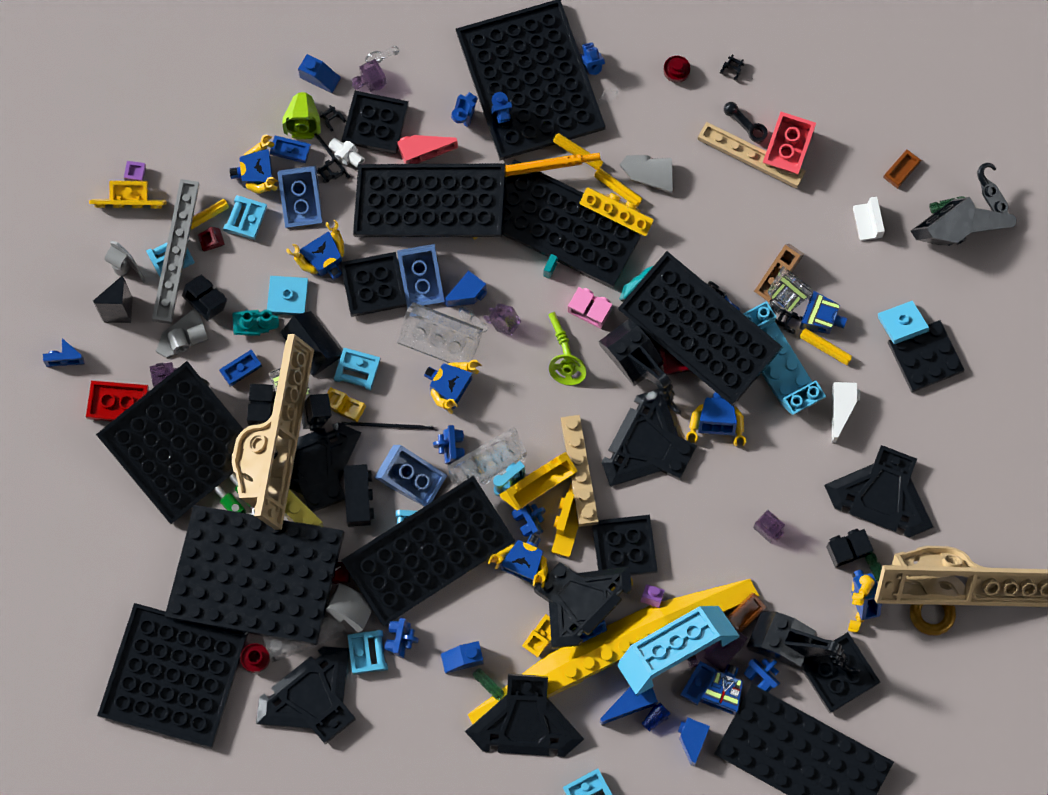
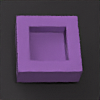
[124,161,146,181]
[640,584,665,608]

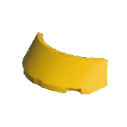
[499,452,578,511]

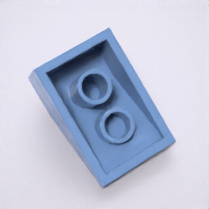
[277,166,323,228]
[397,244,445,308]
[374,445,447,507]

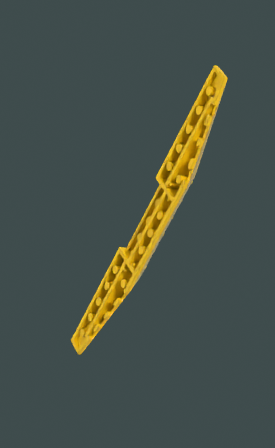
[468,579,759,724]

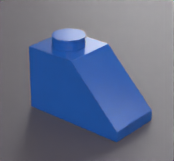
[298,54,341,93]
[445,270,487,307]
[441,641,484,674]
[678,717,710,766]

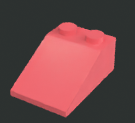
[763,112,816,175]

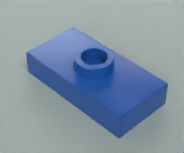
[270,135,311,163]
[219,349,262,387]
[680,661,717,705]

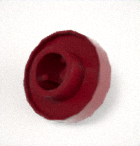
[663,56,690,83]
[240,643,270,673]

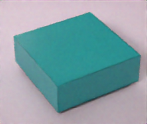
[543,254,558,279]

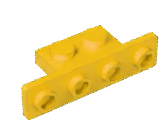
[89,180,166,209]
[580,187,654,236]
[551,483,579,558]

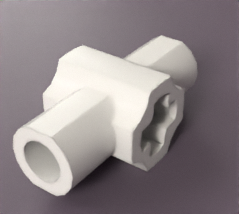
[328,138,365,168]

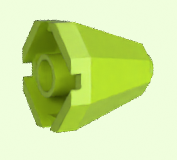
[282,92,321,140]

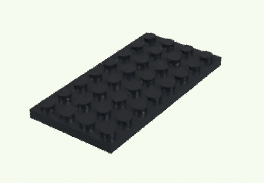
[502,159,642,289]
[353,163,506,237]
[618,251,783,406]
[341,475,515,627]
[714,684,894,795]

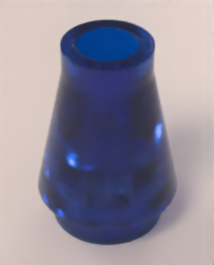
[642,702,671,732]

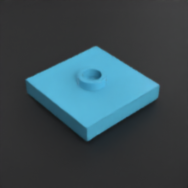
[267,276,308,315]
[878,301,929,344]

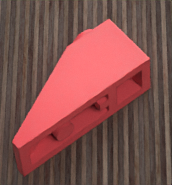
[397,135,458,164]

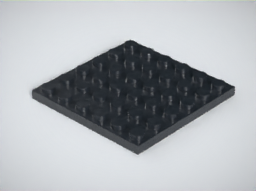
[96,361,244,525]
[97,603,248,749]

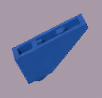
[600,687,658,725]

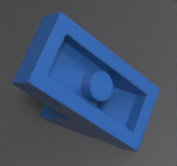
[43,338,85,367]

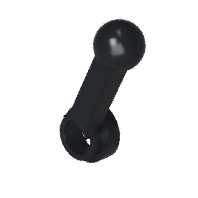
[724,102,768,143]

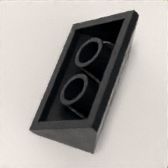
[93,276,133,323]
[280,311,342,377]

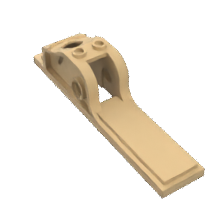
[232,334,314,530]
[875,546,1048,607]

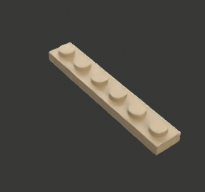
[697,122,806,189]
[560,415,599,527]

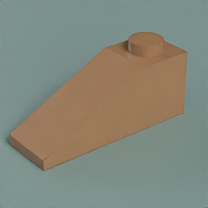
[754,244,804,302]

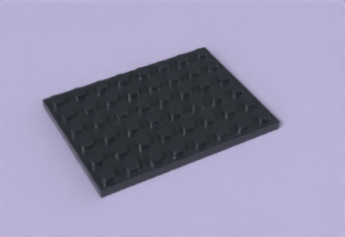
[456,0,606,161]
[165,505,345,646]

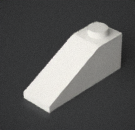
[832,382,860,443]

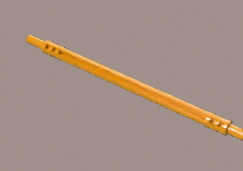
[506,153,601,177]

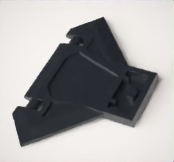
[602,389,697,487]
[274,422,362,512]
[824,445,933,538]
[534,562,632,649]
[256,646,356,745]
[465,673,584,757]

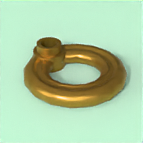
[909,604,956,635]

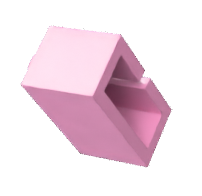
[568,287,612,329]

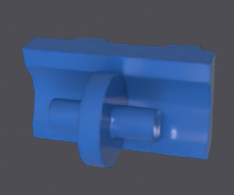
[580,42,605,75]
[451,92,478,127]
[491,92,512,124]
[433,425,465,464]
[511,503,546,537]
[384,618,419,658]
[744,658,780,692]

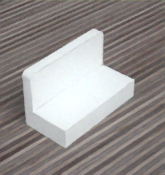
[853,197,885,241]

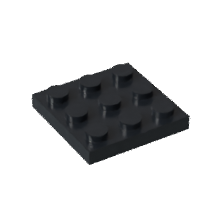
[342,90,409,154]
[340,252,407,317]
[888,320,964,393]
[592,514,658,576]
[802,632,880,714]

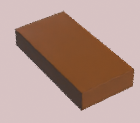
[883,150,921,189]
[727,592,766,634]

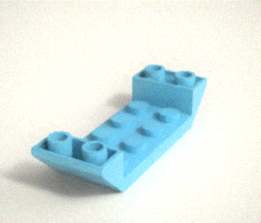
[743,301,826,415]
[617,606,740,696]

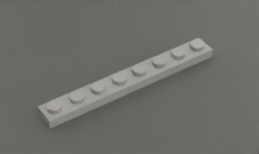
[152,179,200,324]

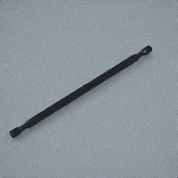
[309,125,351,179]
[341,422,434,429]

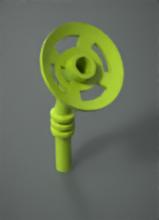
[548,312,587,385]

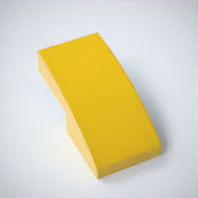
[327,387,366,422]
[522,614,551,657]

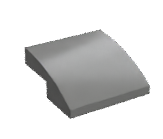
[326,584,372,633]

